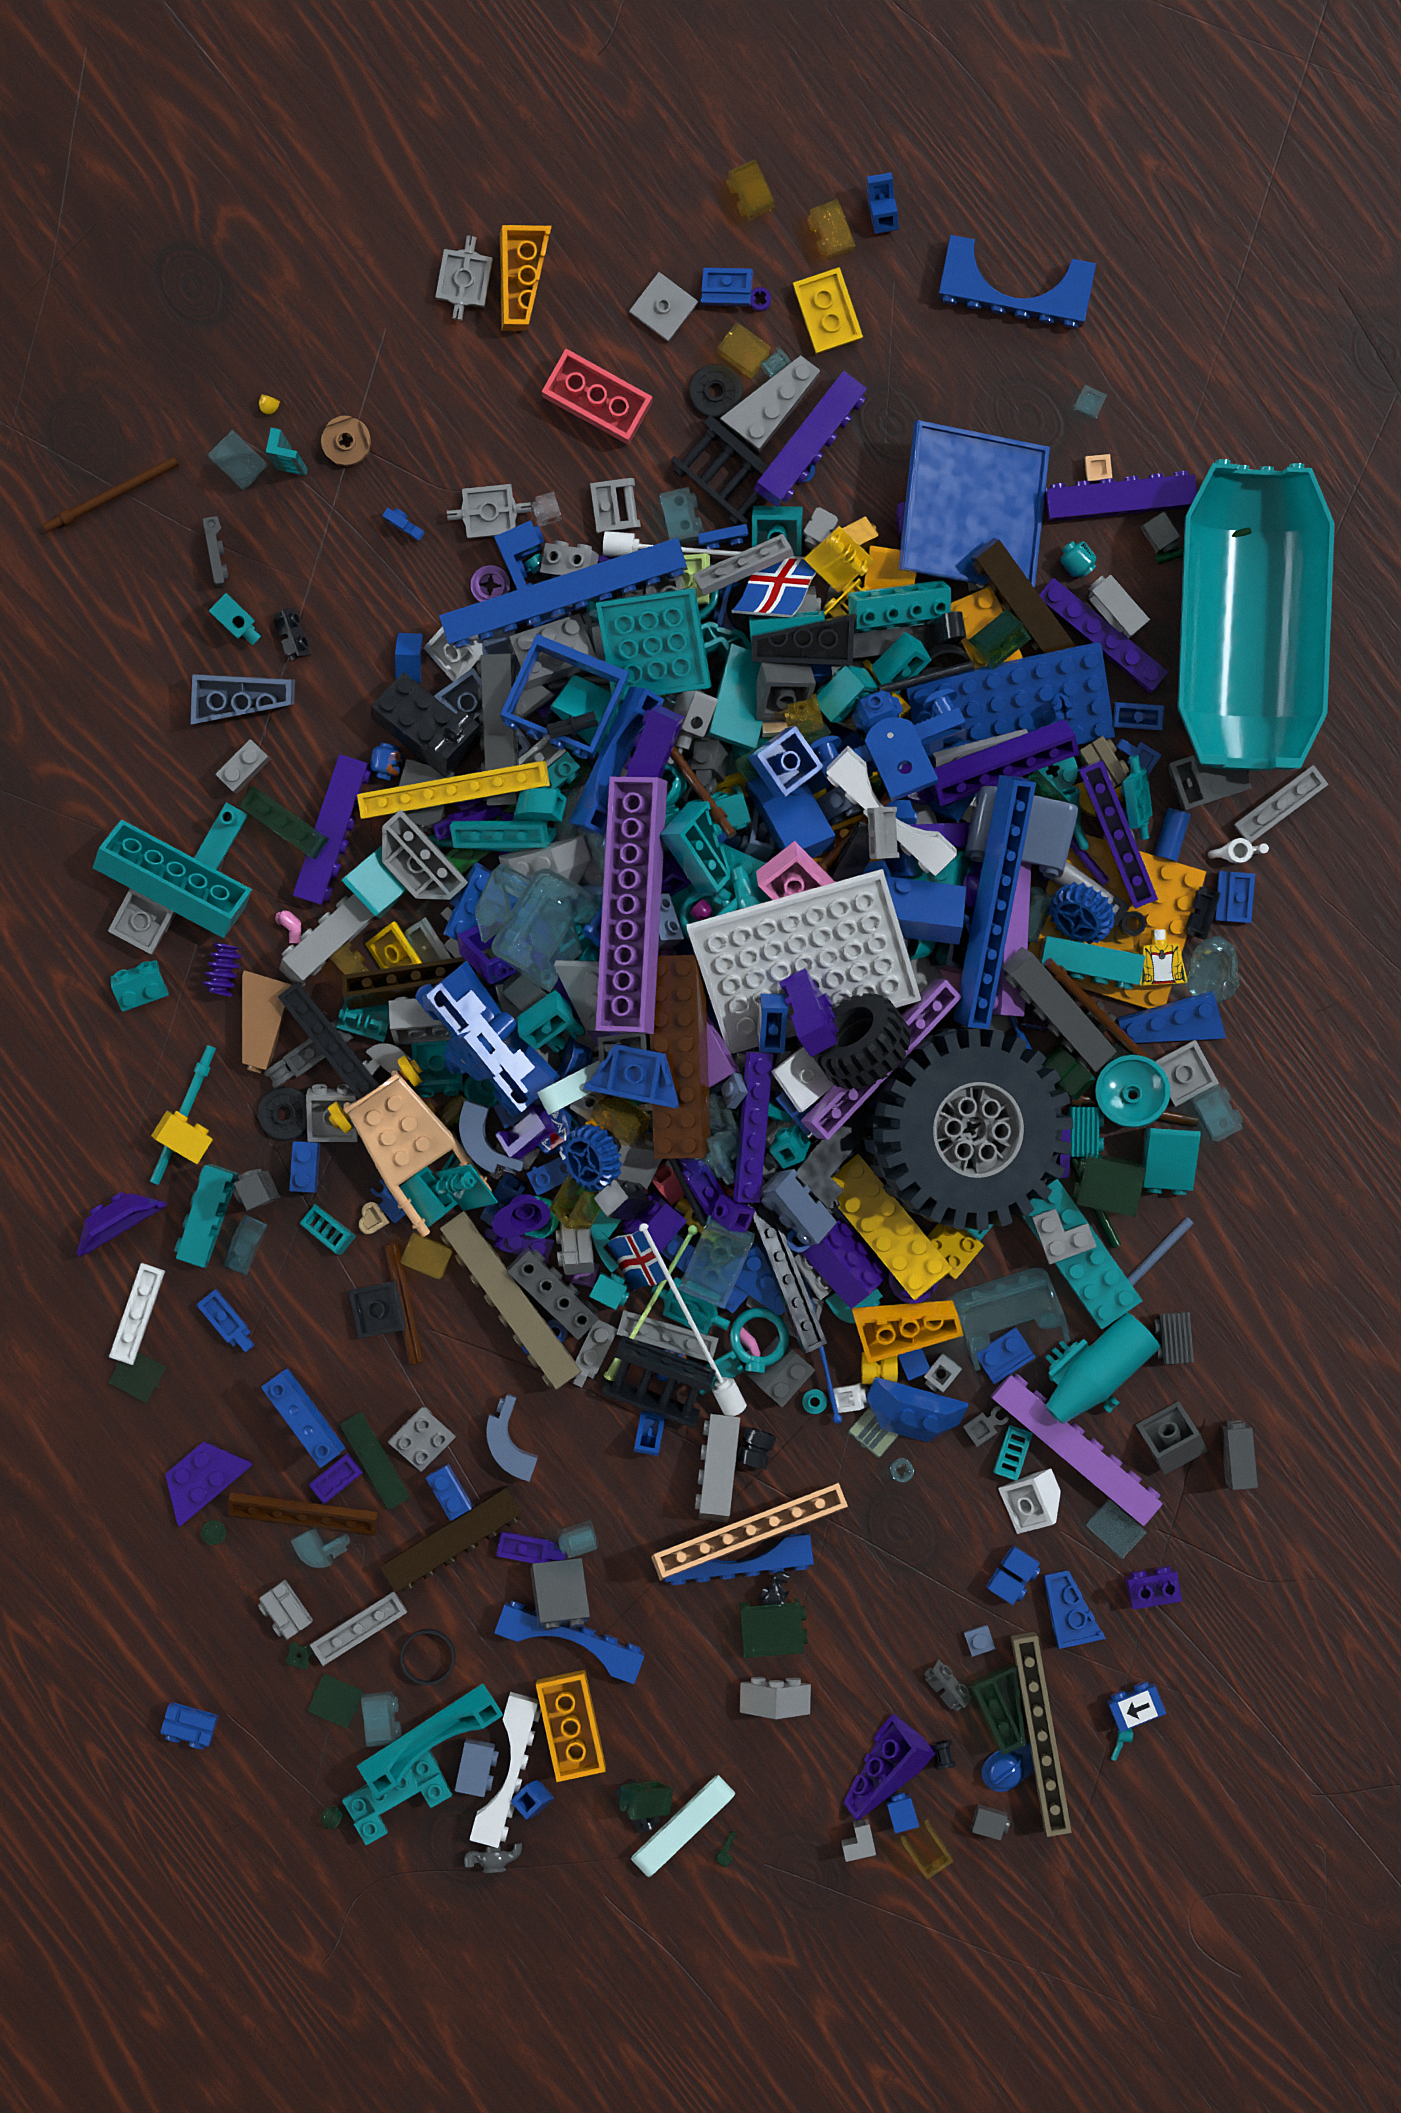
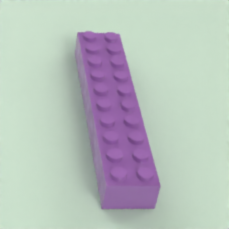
[596,777,667,1034]

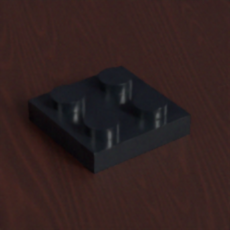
[348,1280,407,1339]

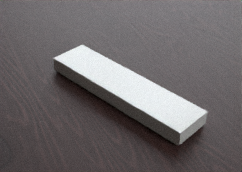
[109,1263,165,1365]

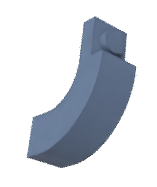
[459,1099,526,1174]
[487,1393,538,1482]

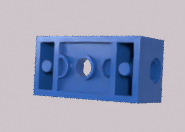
[494,520,575,628]

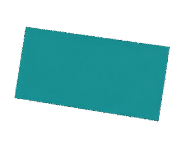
[707,644,763,751]

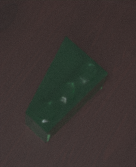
[967,1663,1026,1755]

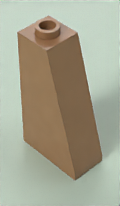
[242,971,292,1073]

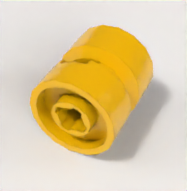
[861,1352,898,1384]

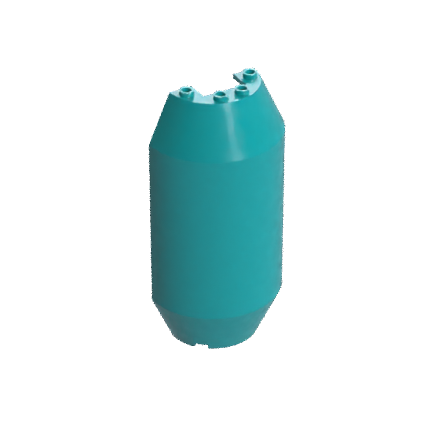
[1177,459,1335,771]

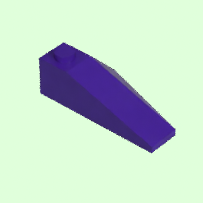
[843,1714,935,1821]

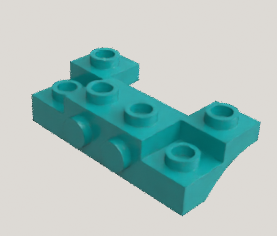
[342,1750,453,1845]

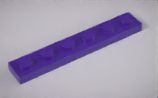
[733,1052,773,1203]

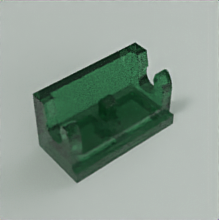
[619,1780,674,1820]

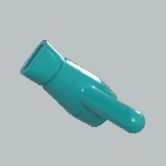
[1060,786,1089,851]
[716,866,761,916]

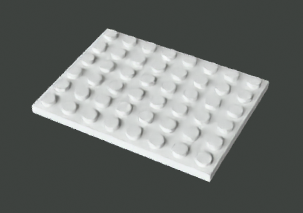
[687,869,921,1054]

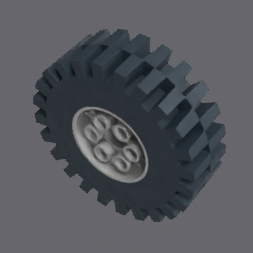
[863,1027,1073,1230]

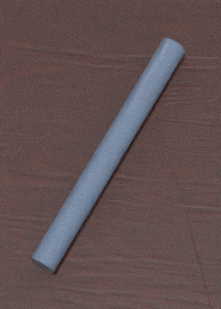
[1127,1217,1194,1286]

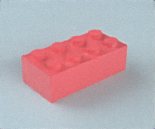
[542,349,653,445]

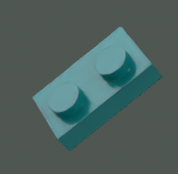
[110,960,169,1012]

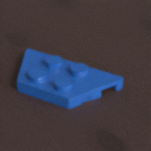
[584,1044,679,1108]

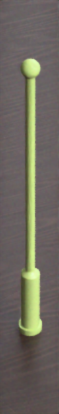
[604,1225,698,1381]

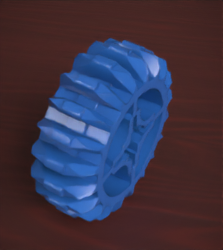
[1048,882,1116,944]
[561,1124,623,1192]

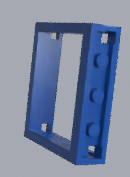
[500,634,630,759]

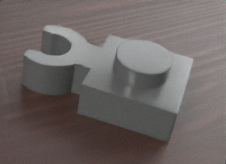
[963,1405,1009,1447]

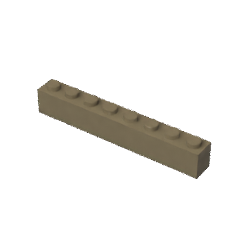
[440,1211,582,1390]
[1011,1632,1072,1837]

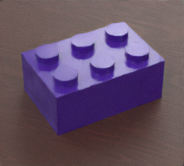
[802,1217,889,1309]

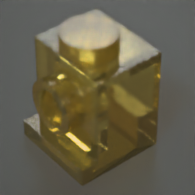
[784,694,824,734]
[330,942,369,974]

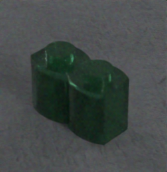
[1042,1044,1096,1101]

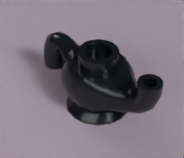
[750,1571,790,1618]

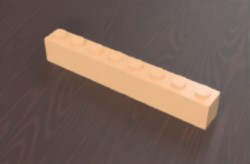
[651,1483,848,1580]

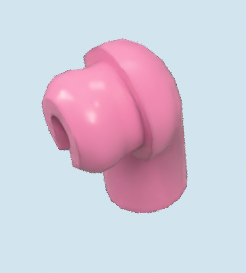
[275,910,301,944]
[740,1327,761,1357]

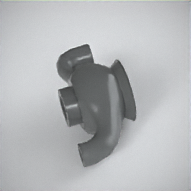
[464,1843,522,1873]

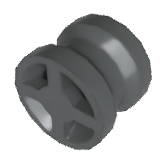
[264,1059,295,1089]

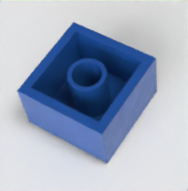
[747,726,824,798]

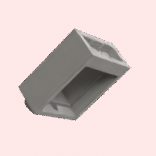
[1087,575,1150,639]

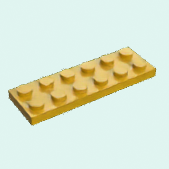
[831,1154,953,1301]

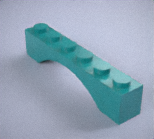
[357,1684,503,1798]

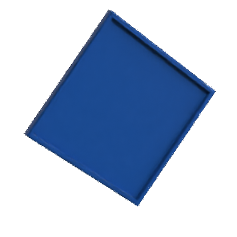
[898,420,1050,588]

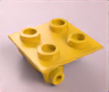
[804,526,874,593]
[824,578,869,619]
[927,1223,984,1280]

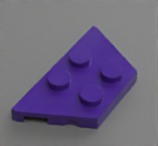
[165,1441,253,1527]

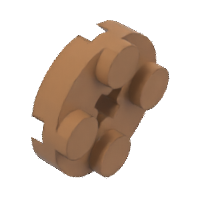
[321,416,371,467]

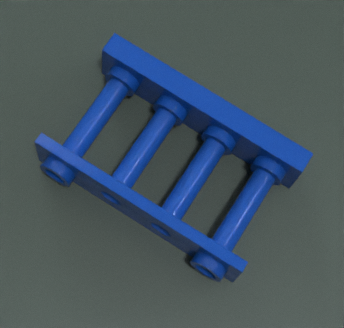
[261,1368,346,1468]

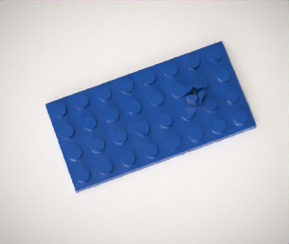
[906,642,1115,758]

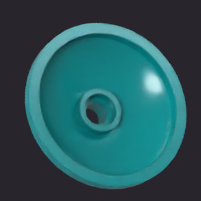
[1095,1055,1170,1128]

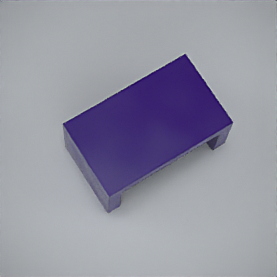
[495,1104,557,1159]

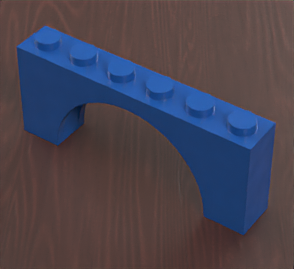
[938,235,1096,329]

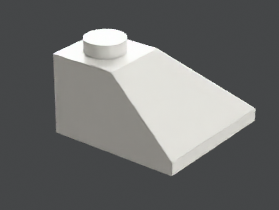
[424,626,483,682]
[998,1468,1061,1534]

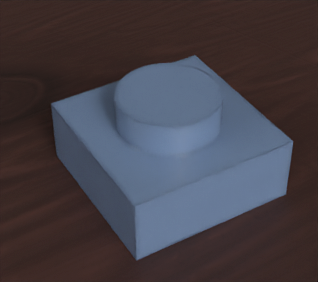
[721,1072,748,1109]
[964,1624,996,1657]

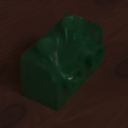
[968,609,1031,670]

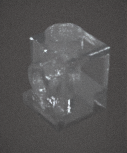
[531,491,562,527]

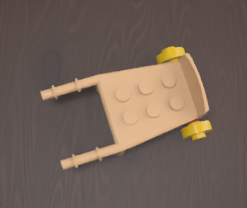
[327,1055,492,1237]

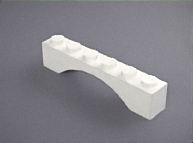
[826,746,957,876]
[470,1692,541,1848]

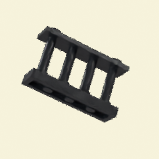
[671,415,769,526]
[601,1335,716,1428]

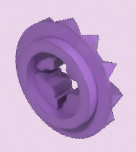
[471,565,510,602]

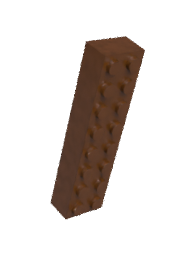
[650,955,711,1159]

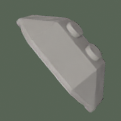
[382,809,468,900]
[498,835,593,900]

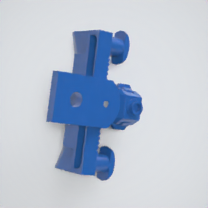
[810,689,967,802]
[415,961,561,1117]

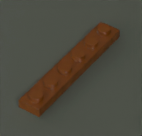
[228,1493,378,1535]

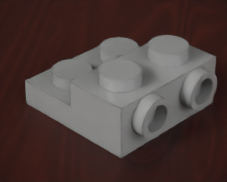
[108,888,176,955]
[306,1084,358,1142]

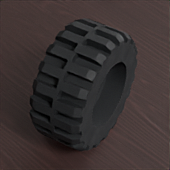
[812,993,911,1090]

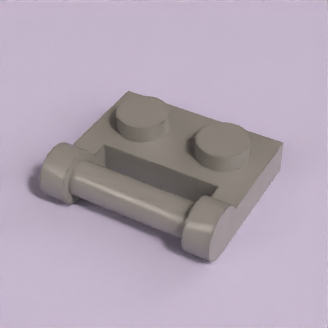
[590,478,641,534]

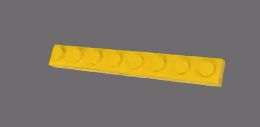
[357,761,550,819]

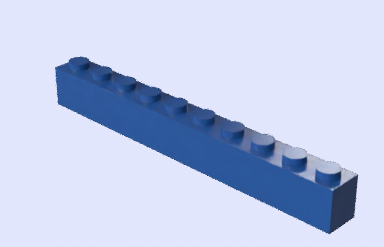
[439,538,688,649]
[953,775,1036,1029]

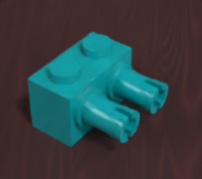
[517,990,585,1052]

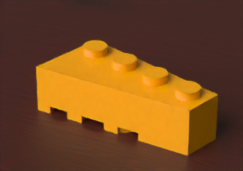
[500,225,551,331]
[852,1300,964,1364]

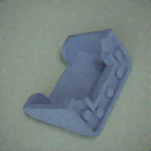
[964,786,1078,878]

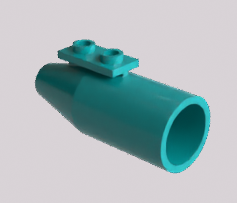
[1045,1312,1160,1424]

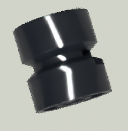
[736,1426,777,1470]

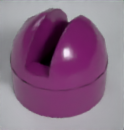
[690,899,712,921]

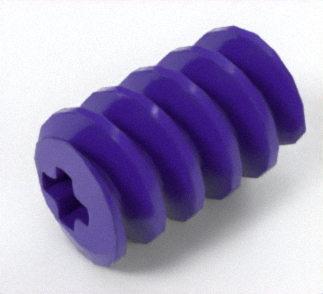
[203,943,242,997]

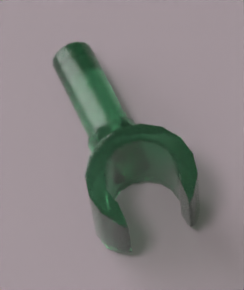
[716,1831,737,1867]

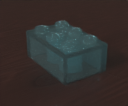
[678,1215,755,1309]

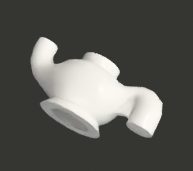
[1208,838,1269,864]

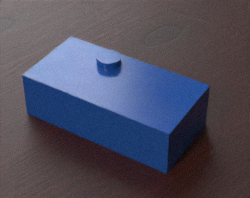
[745,770,835,858]
[885,876,966,945]

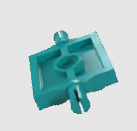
[1121,756,1153,840]
[651,1277,731,1336]

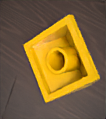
[365,921,423,969]

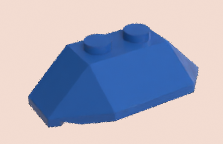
[867,1377,968,1443]

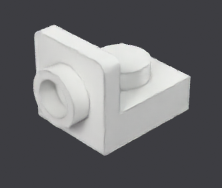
[833,1382,870,1413]

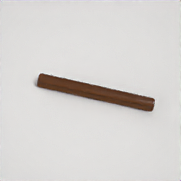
[385,1243,423,1365]

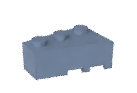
[761,1169,837,1245]

